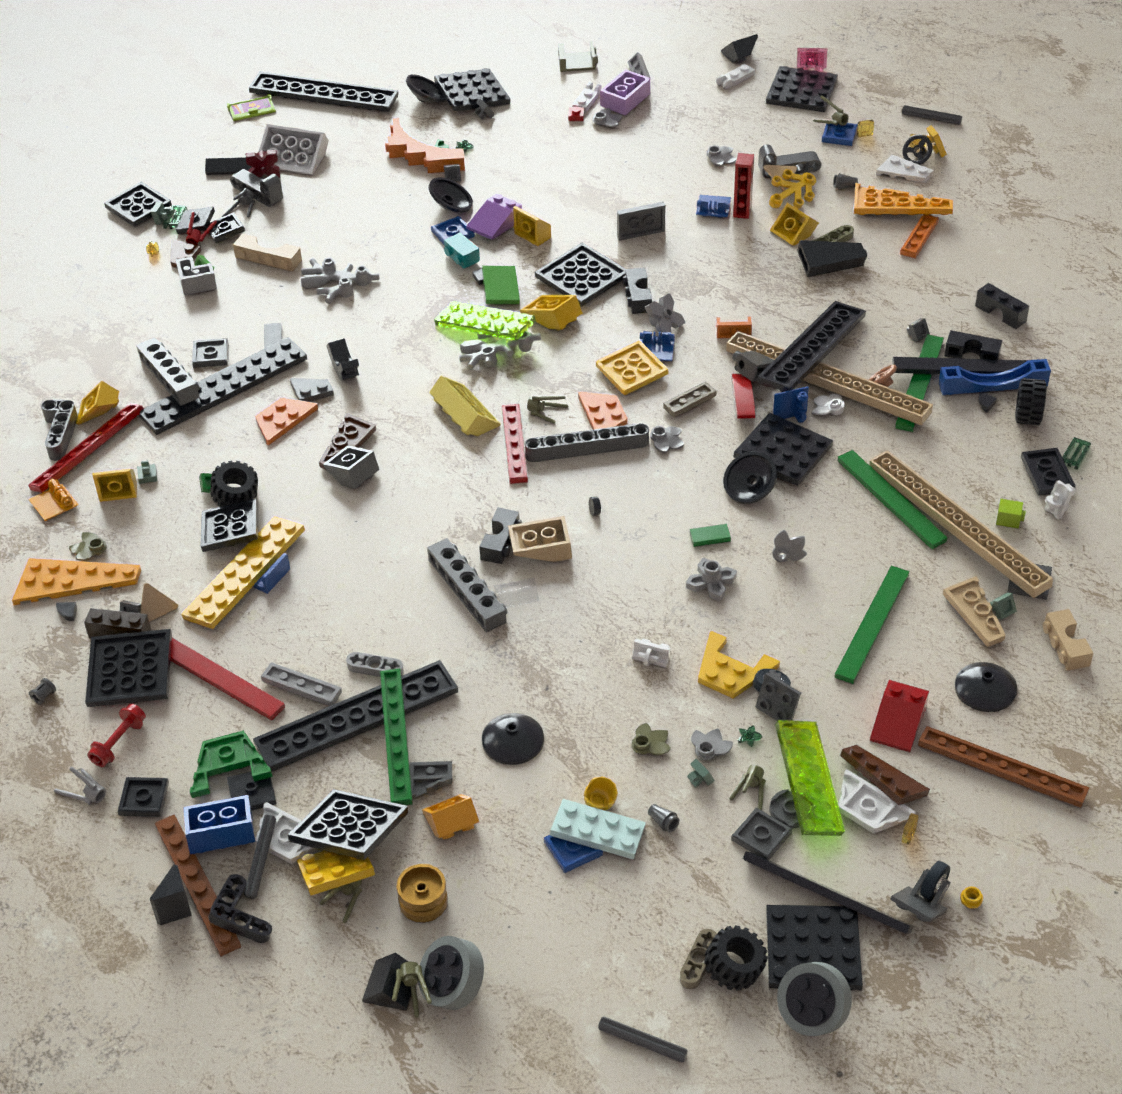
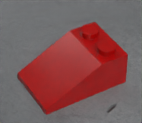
[869,680,929,752]

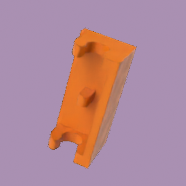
[716,317,752,338]

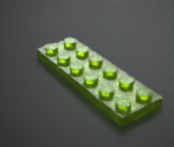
[434,301,536,340]
[775,720,845,836]

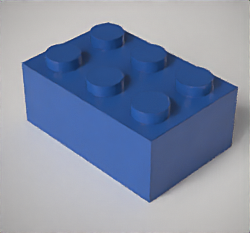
[183,795,256,854]

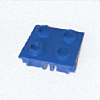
[696,195,731,218]
[639,331,675,361]
[773,386,809,423]

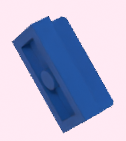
[253,553,290,594]

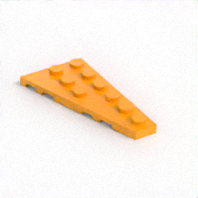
[854,183,953,215]
[12,558,141,605]

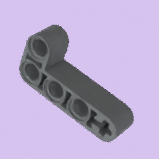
[758,144,822,178]
[230,169,283,207]
[41,399,78,461]

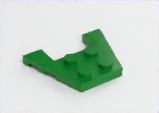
[190,730,273,798]

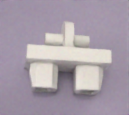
[1044,480,1076,520]
[632,639,670,668]

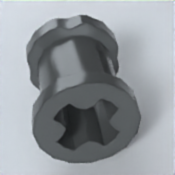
[29,678,56,705]

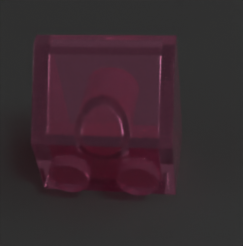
[797,48,828,72]

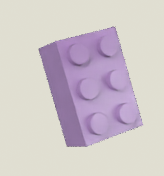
[600,69,650,115]

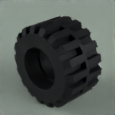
[1015,378,1047,425]
[210,460,258,507]
[704,925,768,991]

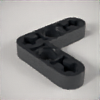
[208,874,272,943]

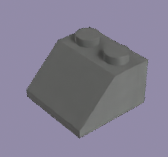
[323,446,380,489]

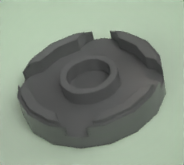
[769,789,813,828]

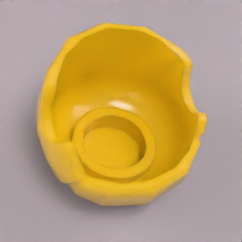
[583,776,618,810]

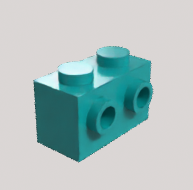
[444,233,480,269]

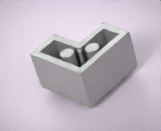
[176,257,217,295]

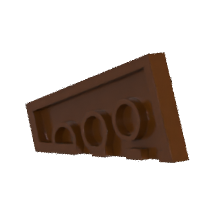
[840,745,930,805]

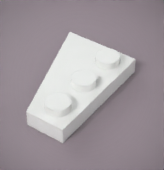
[876,155,933,183]

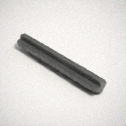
[902,105,962,125]
[244,815,276,899]
[598,1017,688,1062]

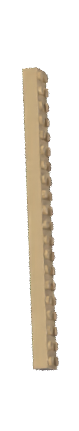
[726,331,933,426]
[869,450,1053,598]

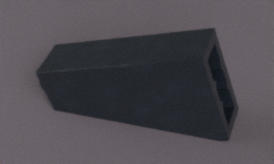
[797,240,867,277]

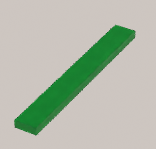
[895,334,944,432]
[837,450,948,550]
[834,565,910,684]
[380,668,413,806]

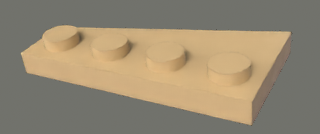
[943,576,1006,647]

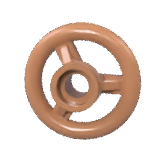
[868,365,897,387]

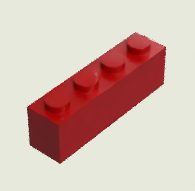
[733,153,754,219]

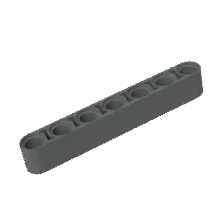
[525,423,649,462]

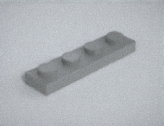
[261,662,342,706]

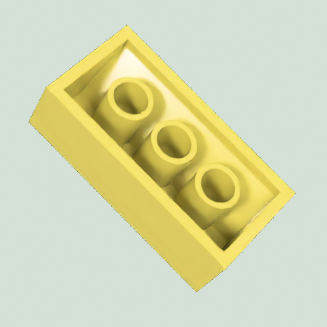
[429,375,501,436]

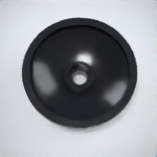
[406,74,446,103]
[428,177,473,213]
[723,451,777,504]
[955,662,1017,712]
[482,713,544,765]

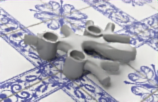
[301,258,380,304]
[459,322,541,370]

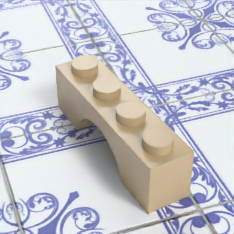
[233,233,302,272]

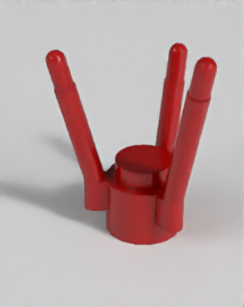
[186,212,217,245]

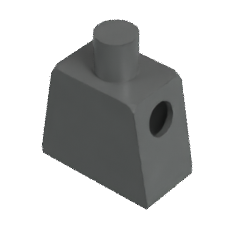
[732,351,774,382]

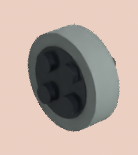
[418,936,484,1010]
[777,962,852,1036]

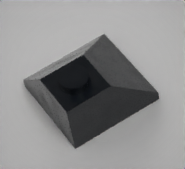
[721,34,758,63]

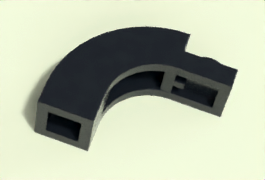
[326,338,359,380]

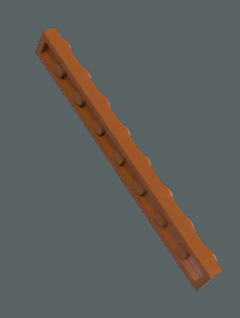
[918,726,1090,808]
[155,814,241,957]

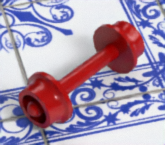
[87,704,146,767]

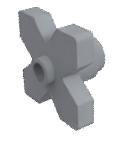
[645,293,686,337]
[686,558,737,601]

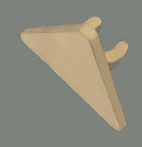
[764,165,797,191]
[140,583,178,622]

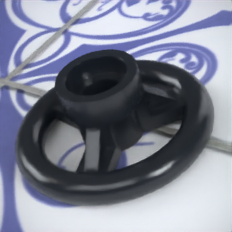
[902,134,933,165]

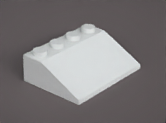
[258,124,329,175]

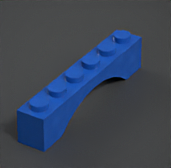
[939,359,1051,395]

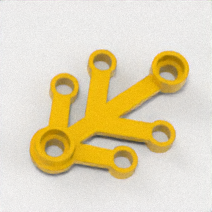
[769,169,816,209]

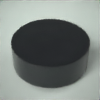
[589,496,601,516]

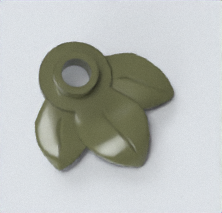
[69,532,107,560]
[632,723,671,755]

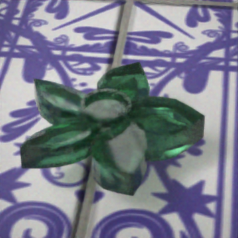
[455,140,474,152]
[738,725,762,747]

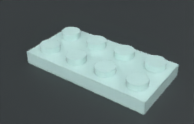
[550,799,646,860]

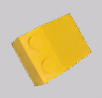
[519,295,583,330]

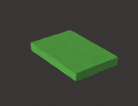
[482,265,520,304]

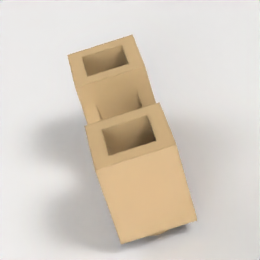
[1043,609,1094,671]

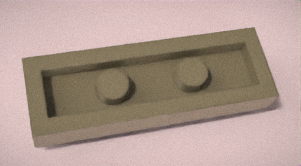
[663,381,717,418]

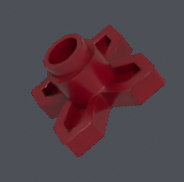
[245,150,280,178]

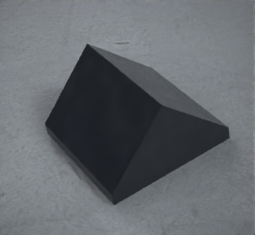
[150,864,192,925]
[362,952,412,1011]

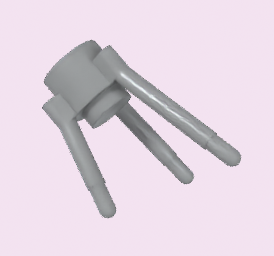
[54,767,106,805]

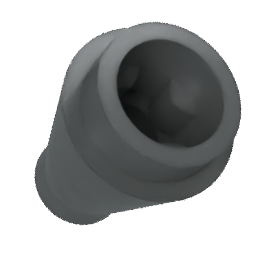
[833,173,858,189]
[648,804,680,832]

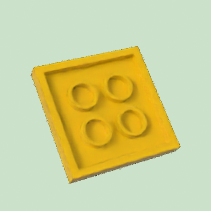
[596,340,669,396]
[297,850,375,896]

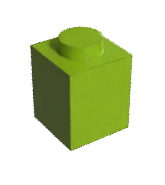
[996,498,1026,529]

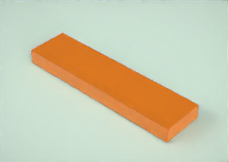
[900,214,939,259]

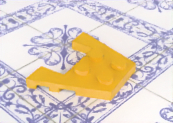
[698,631,780,699]

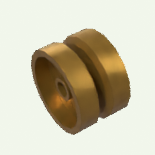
[396,864,448,923]

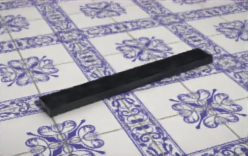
[892,357,1028,374]
[743,851,914,934]

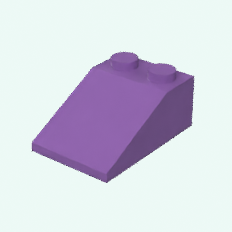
[466,194,522,240]

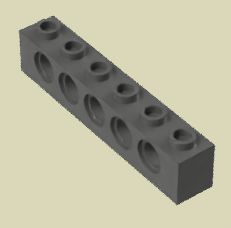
[136,337,200,406]
[427,538,508,633]

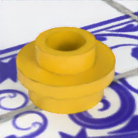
[960,886,983,908]

